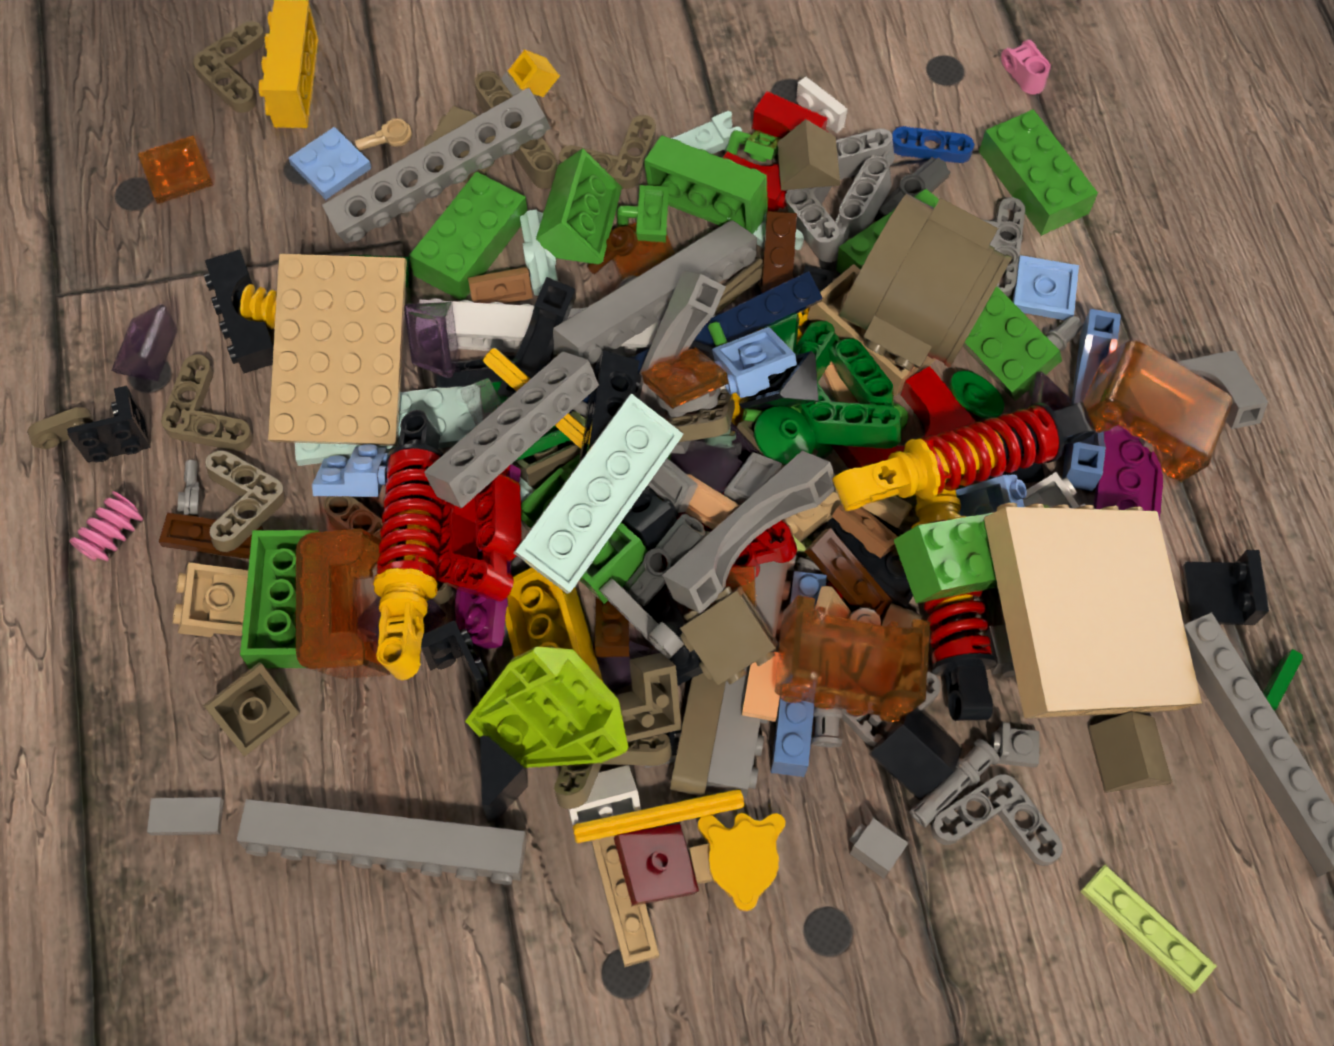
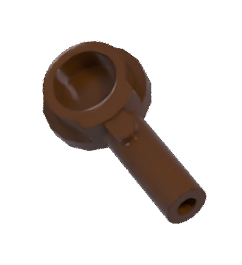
[587,227,638,275]

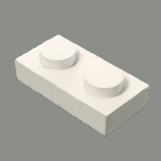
[796,77,848,133]

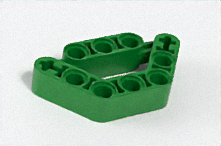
[795,321,901,449]

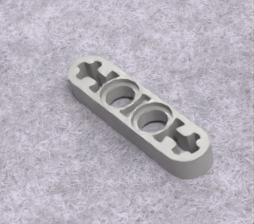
[995,198,1025,298]

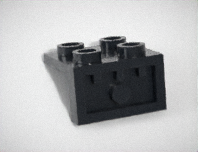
[67,385,151,462]
[1182,550,1269,625]
[421,620,490,699]

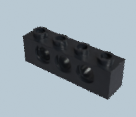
[579,350,642,463]
[621,485,678,551]

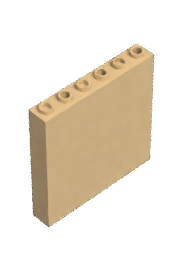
[984,503,1202,719]

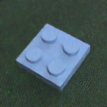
[288,127,371,200]
[1013,255,1079,320]

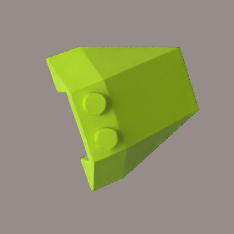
[465,646,628,768]

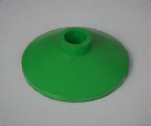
[949,371,1004,419]
[754,406,816,465]

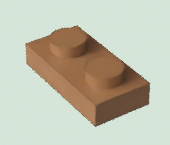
[468,267,533,304]
[832,505,898,558]

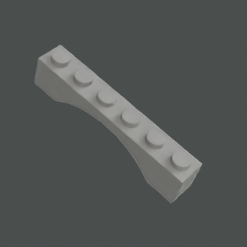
[635,270,726,418]
[662,451,836,614]

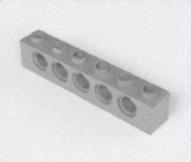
[424,352,599,508]

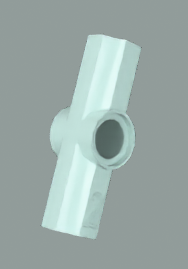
[520,210,558,296]

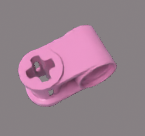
[1001,40,1050,95]

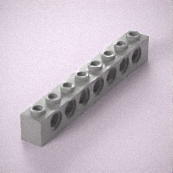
[322,88,551,244]

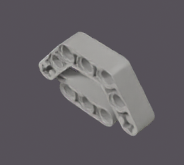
[785,129,895,262]

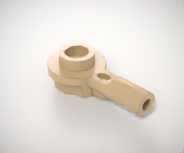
[354,118,412,151]

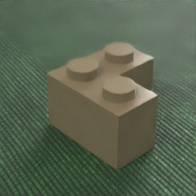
[615,653,682,742]

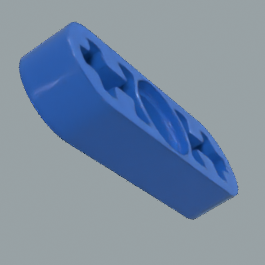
[892,126,974,163]

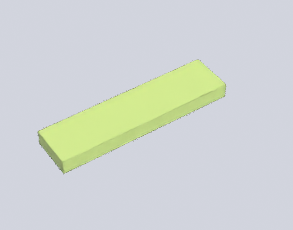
[1080,865,1217,994]

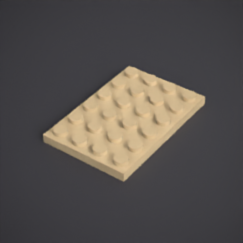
[268,254,407,446]

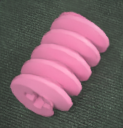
[69,491,144,562]

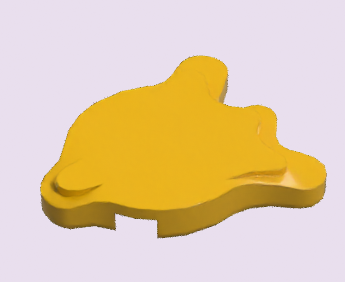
[697,813,786,912]

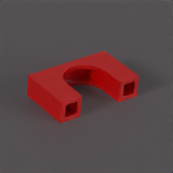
[723,91,829,212]
[830,366,975,469]

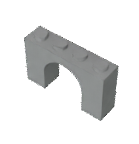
[1114,350,1268,447]

